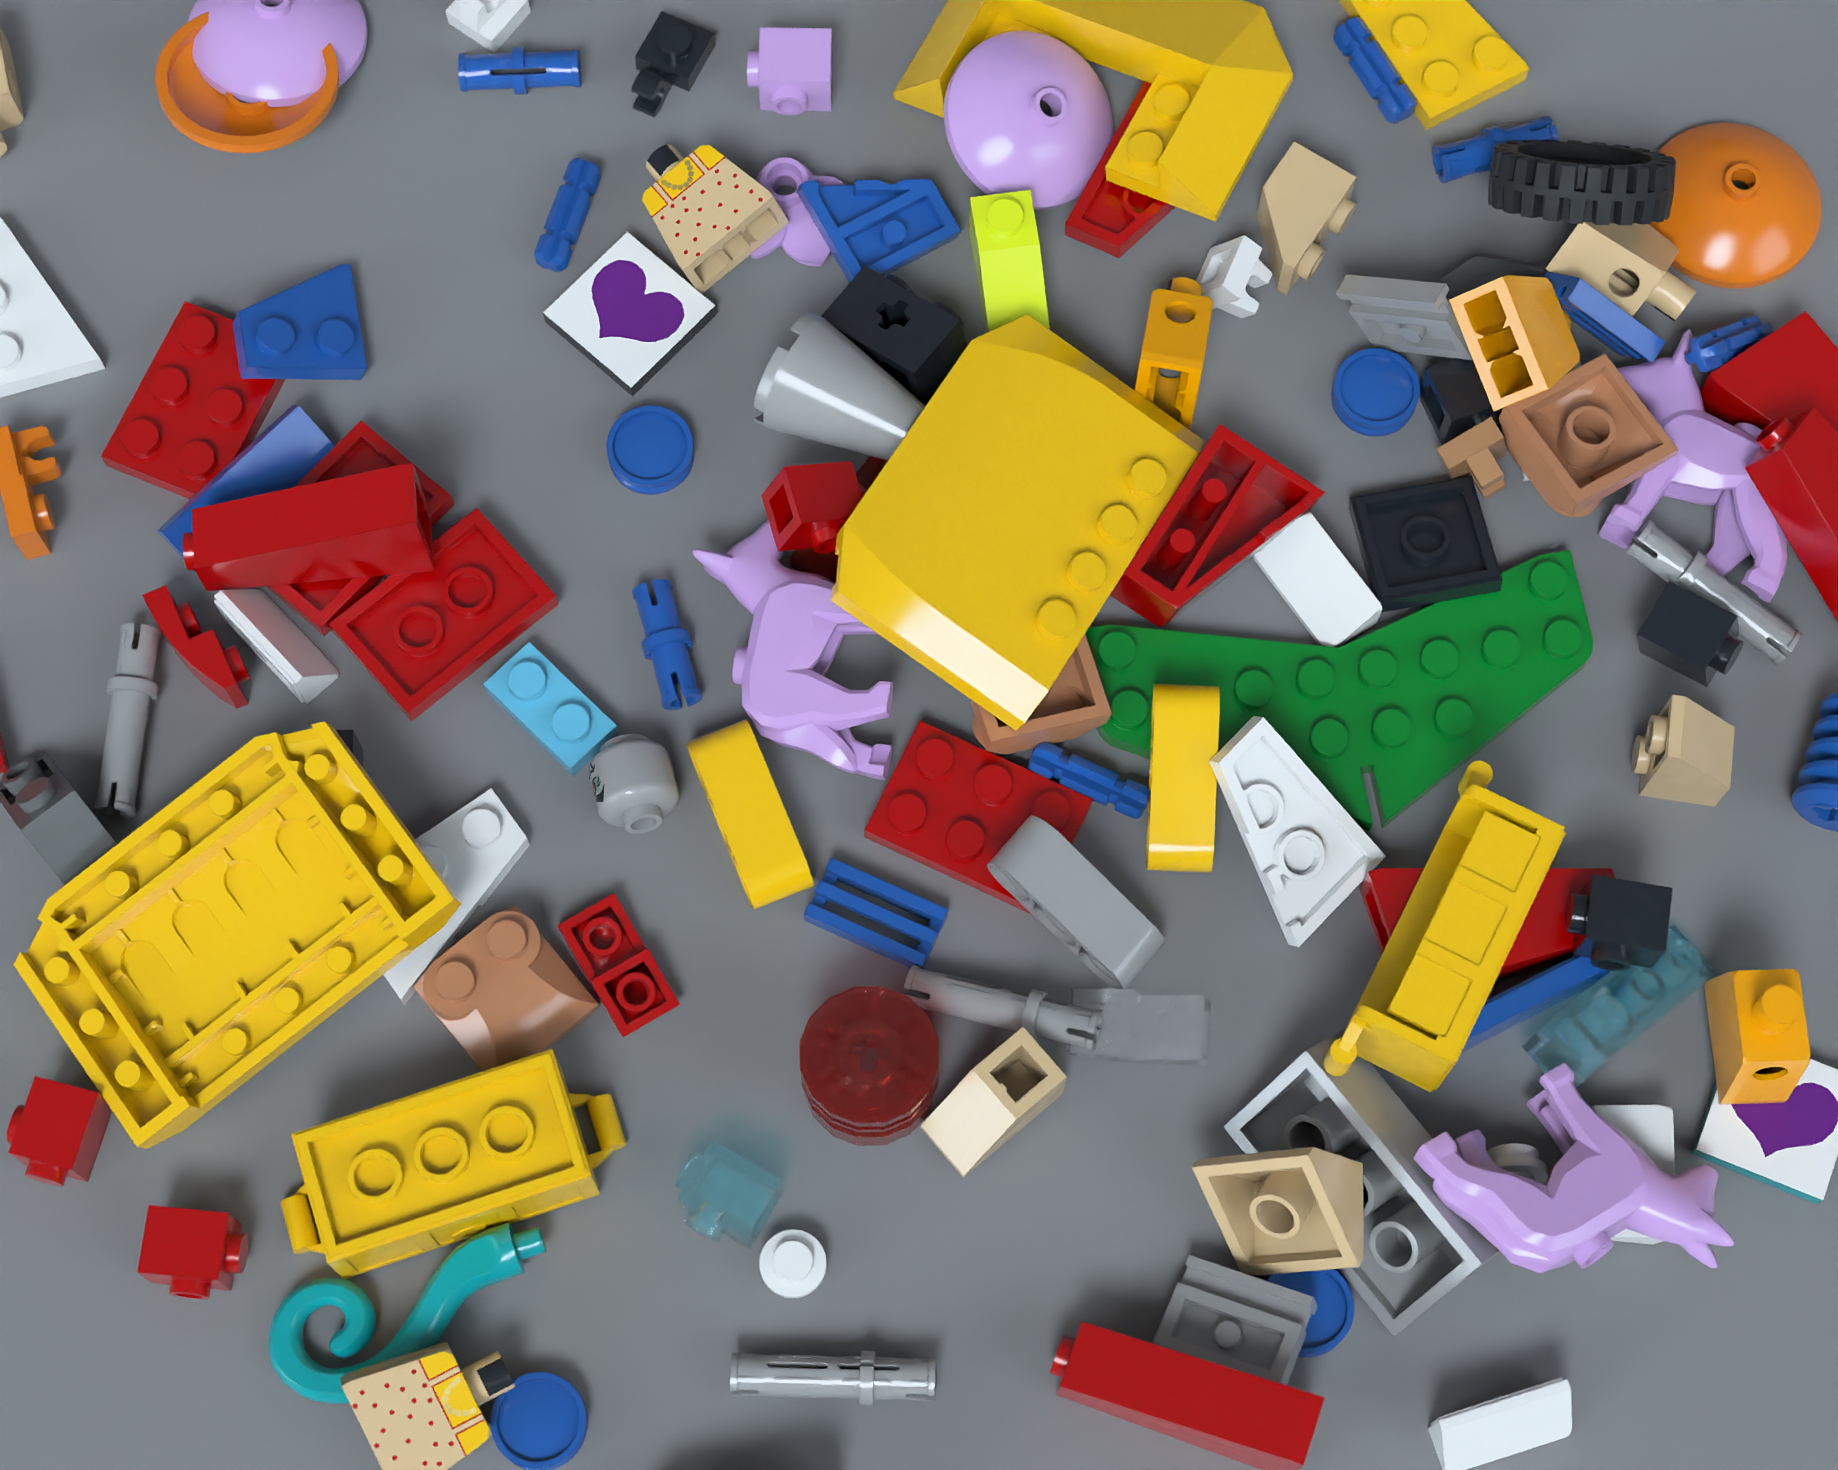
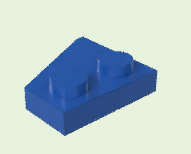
[797,179,961,283]
[233,264,367,380]

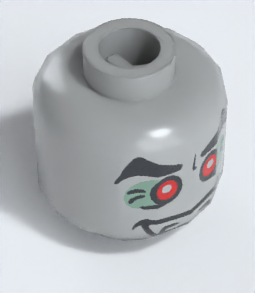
[589,734,679,834]

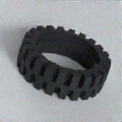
[1488,139,1676,225]

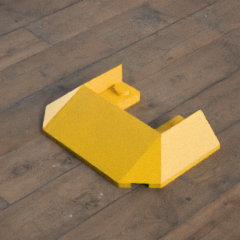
[893,0,1293,222]

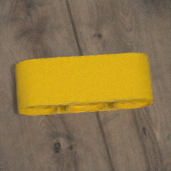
[1146,684,1220,873]
[686,719,814,910]

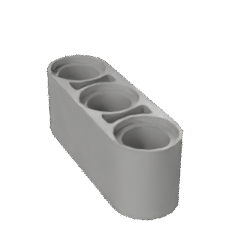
[987,815,1165,992]

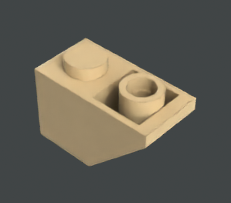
[1257,141,1357,296]
[1631,695,1735,807]
[920,1027,1067,1178]

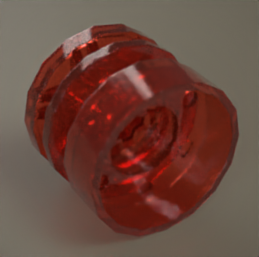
[799,986,939,1146]

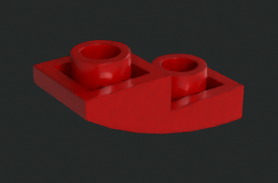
[142,585,250,709]
[557,893,680,1038]

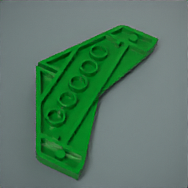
[1085,550,1593,831]

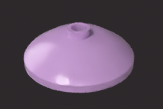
[188,0,367,107]
[944,31,1114,210]

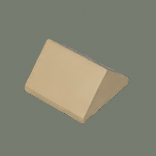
[1192,1147,1364,1276]

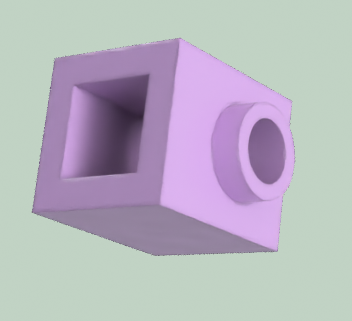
[747,27,833,115]

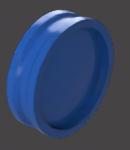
[1331,348,1420,437]
[606,406,694,495]
[1267,1269,1354,1358]
[490,1372,588,1470]

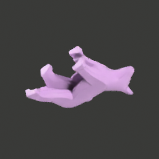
[1599,329,1788,603]
[692,520,893,780]
[1414,1062,1734,1273]

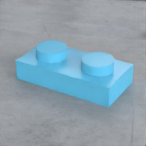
[483,642,619,776]

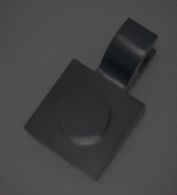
[631,11,715,118]

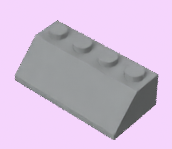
[1224,1030,1500,1337]

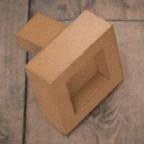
[1437,417,1508,500]

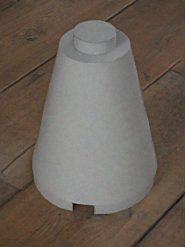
[754,312,925,460]

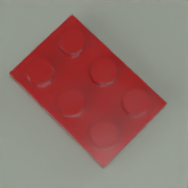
[101,301,286,499]
[266,420,454,637]
[329,508,559,722]
[864,721,1093,915]

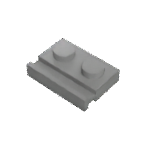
[1336,274,1473,360]
[1153,1255,1318,1385]

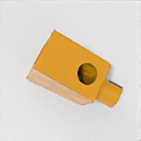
[1449,275,1580,411]
[1135,277,1213,430]
[1704,969,1810,1105]

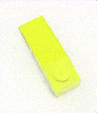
[968,190,1050,334]

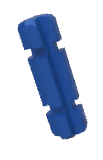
[1333,17,1417,124]
[534,158,601,272]
[1685,315,1773,373]
[1028,742,1150,819]

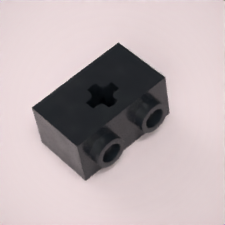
[821,266,967,406]

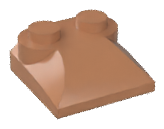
[1499,354,1678,517]
[970,634,1112,754]
[413,905,599,1071]

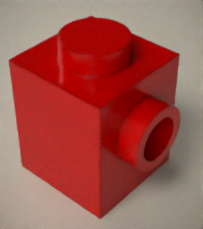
[761,461,866,554]
[7,1076,112,1187]
[137,1205,249,1299]

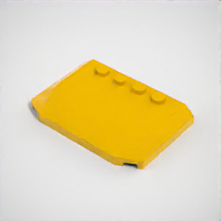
[831,314,1204,731]
[13,721,461,1149]

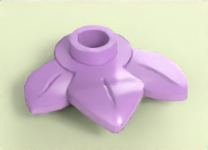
[750,157,845,267]

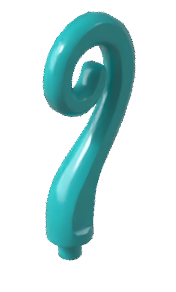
[268,1222,546,1404]

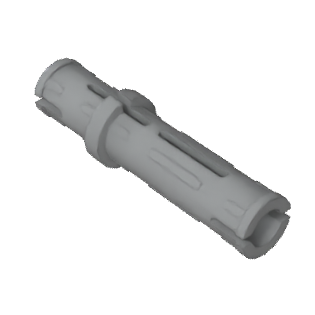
[1624,520,1802,665]
[93,623,162,818]
[902,965,1103,1052]
[730,1350,936,1405]

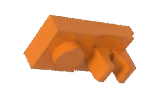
[0,425,62,560]

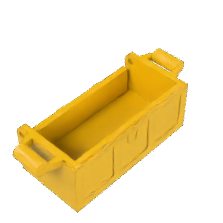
[1323,761,1566,1092]
[280,1049,627,1279]

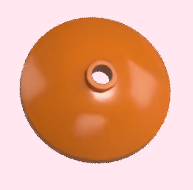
[155,5,339,153]
[1649,122,1822,289]

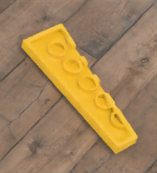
[1339,0,1529,130]

